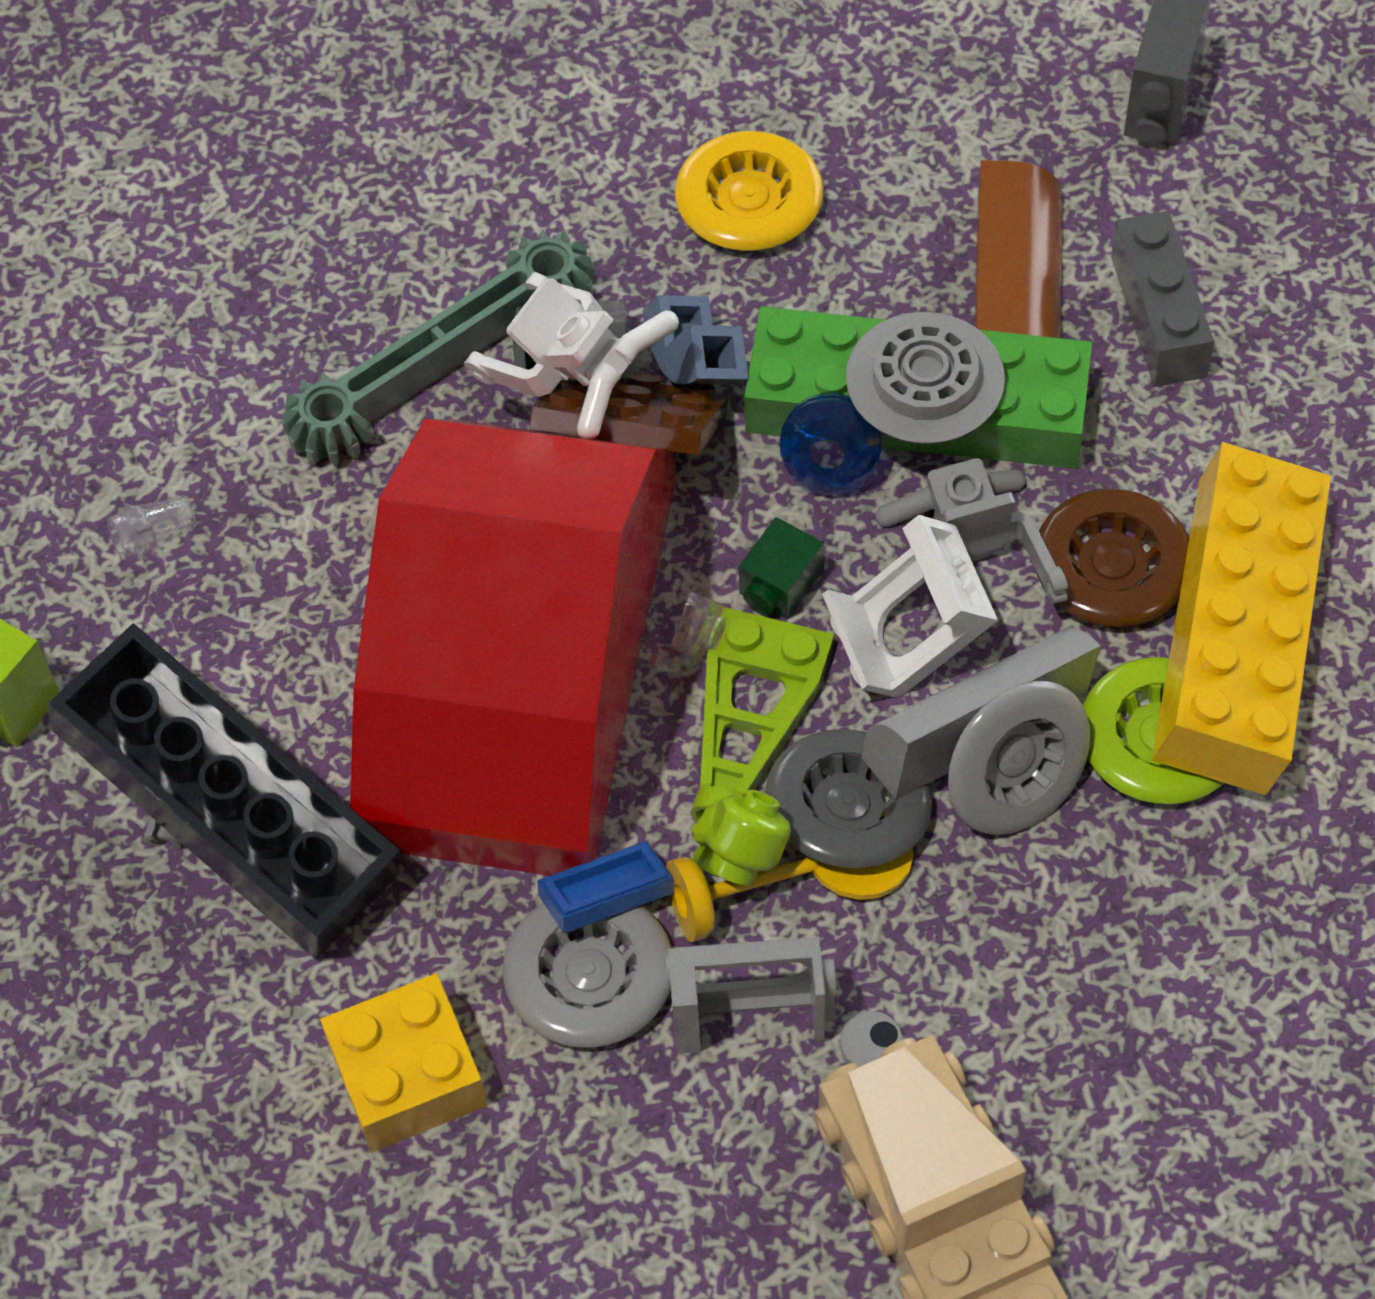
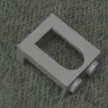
[668,937,836,1054]

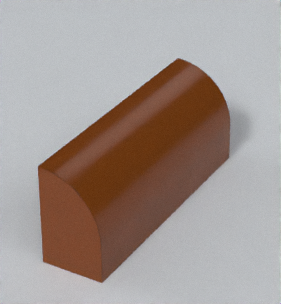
[975,160,1063,338]

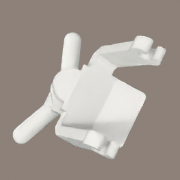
[464,272,679,440]

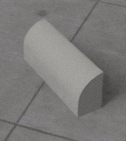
[861,628,1101,800]

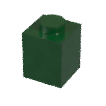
[738,516,824,620]

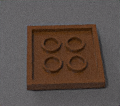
[530,373,729,455]

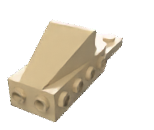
[813,1035,1068,1299]

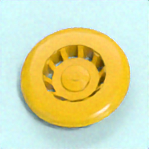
[675,131,823,251]

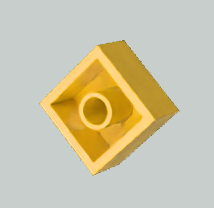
[320,973,488,1153]

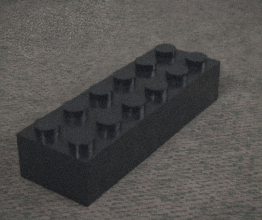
[47,623,400,960]

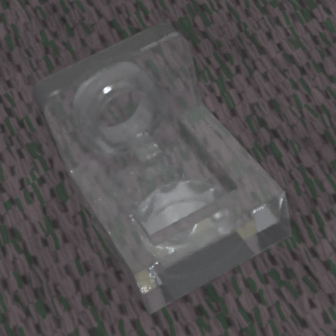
[635,592,726,675]

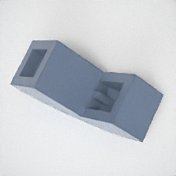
[642,295,748,385]

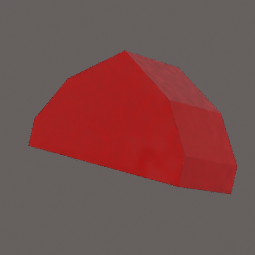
[350,419,676,876]

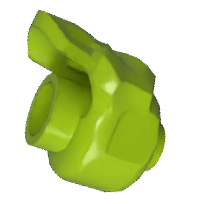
[691,790,791,885]

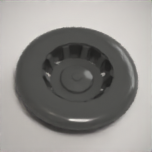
[765,729,932,868]

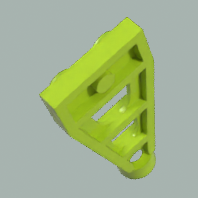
[690,607,834,822]

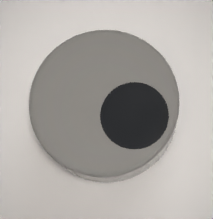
[840,1011,902,1067]

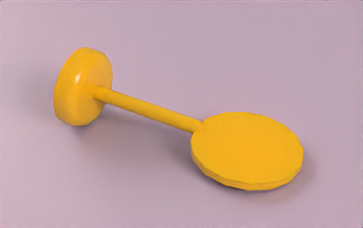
[666,819,914,942]

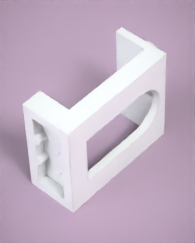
[822,515,998,697]

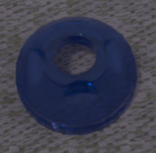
[780,393,882,495]

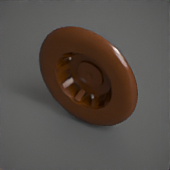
[1035,488,1189,627]

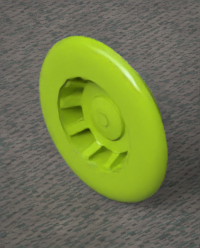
[1083,657,1224,804]

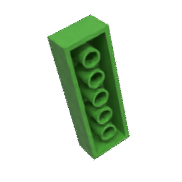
[744,306,1092,469]

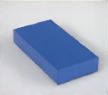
[537,841,674,934]

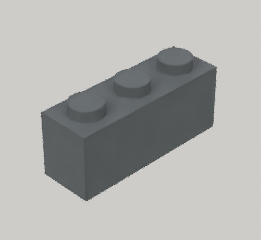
[1111,211,1214,387]

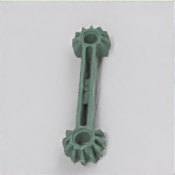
[281,229,595,468]

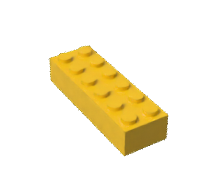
[1152,442,1331,795]

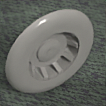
[846,312,1005,444]
[948,681,1090,835]
[503,903,671,1048]

